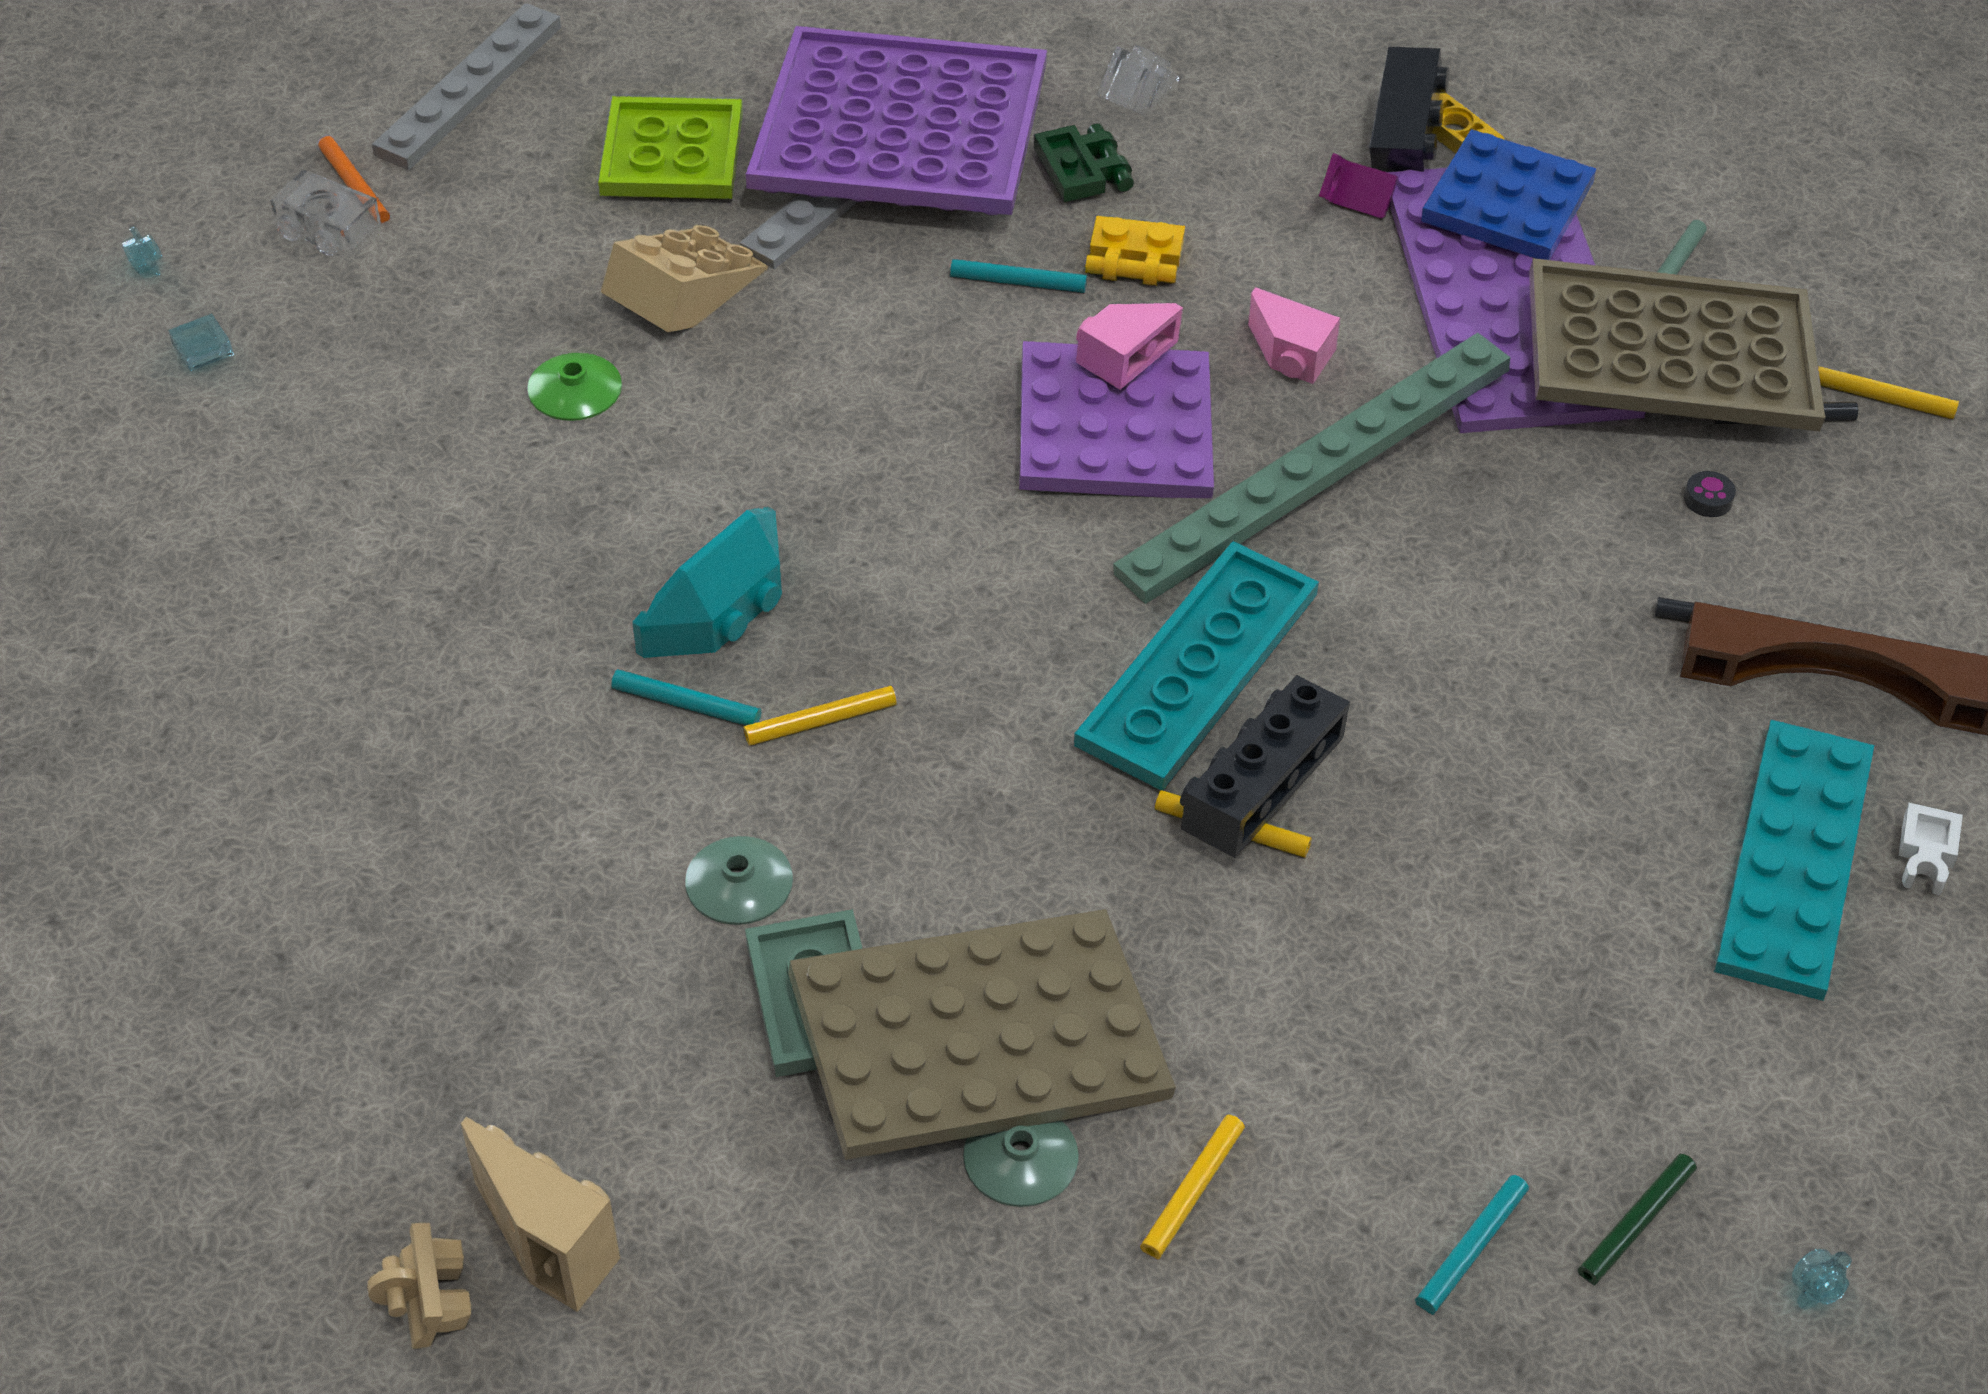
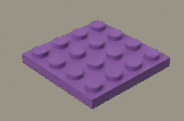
[1019,341,1214,498]

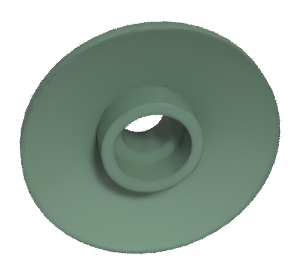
[685,836,793,925]
[964,1121,1078,1207]

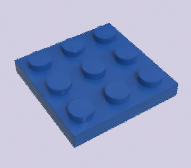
[1421,129,1597,260]

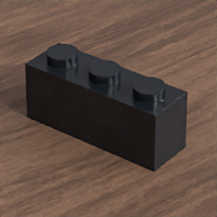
[1369,47,1449,172]

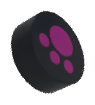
[1684,471,1736,517]

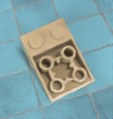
[601,225,768,332]
[461,1117,620,1312]

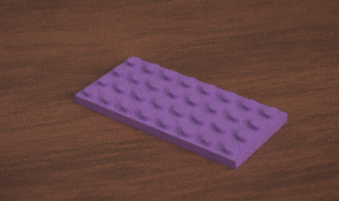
[1387,168,1645,433]

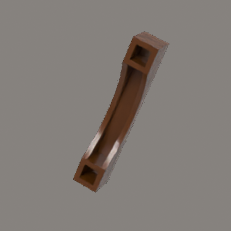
[1680,601,1988,736]

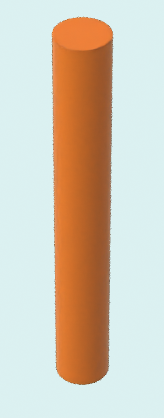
[318,136,390,225]

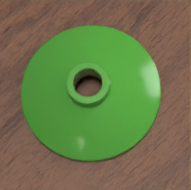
[528,353,622,421]

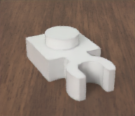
[1898,803,1963,895]

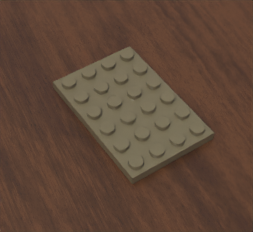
[1529,258,1825,432]
[788,909,1176,1160]

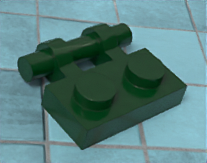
[1034,123,1134,202]

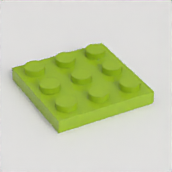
[598,96,743,199]

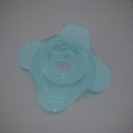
[122,226,163,276]
[1792,1249,1852,1310]

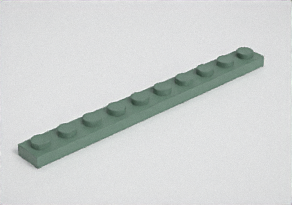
[1113,333,1511,604]

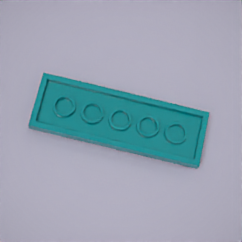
[1074,541,1319,790]
[1714,719,1875,1001]

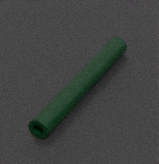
[1578,1153,1697,1285]

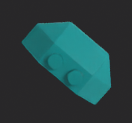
[632,507,782,658]

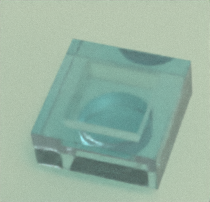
[168,314,234,371]

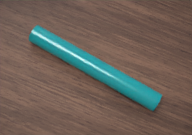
[950,259,1087,293]
[611,669,762,726]
[1415,1175,1529,1315]

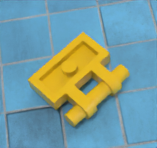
[1085,215,1185,286]

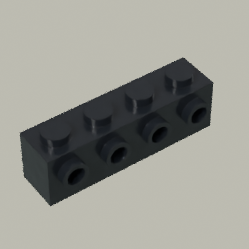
[1180,675,1350,858]

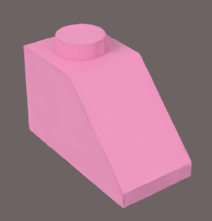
[1248,287,1340,384]
[1076,303,1183,390]

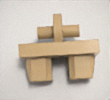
[367,1223,471,1349]

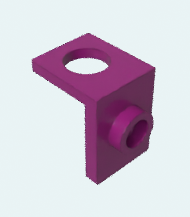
[1319,153,1398,219]

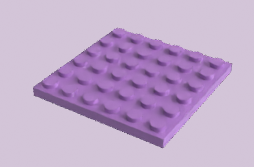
[746,26,1047,215]

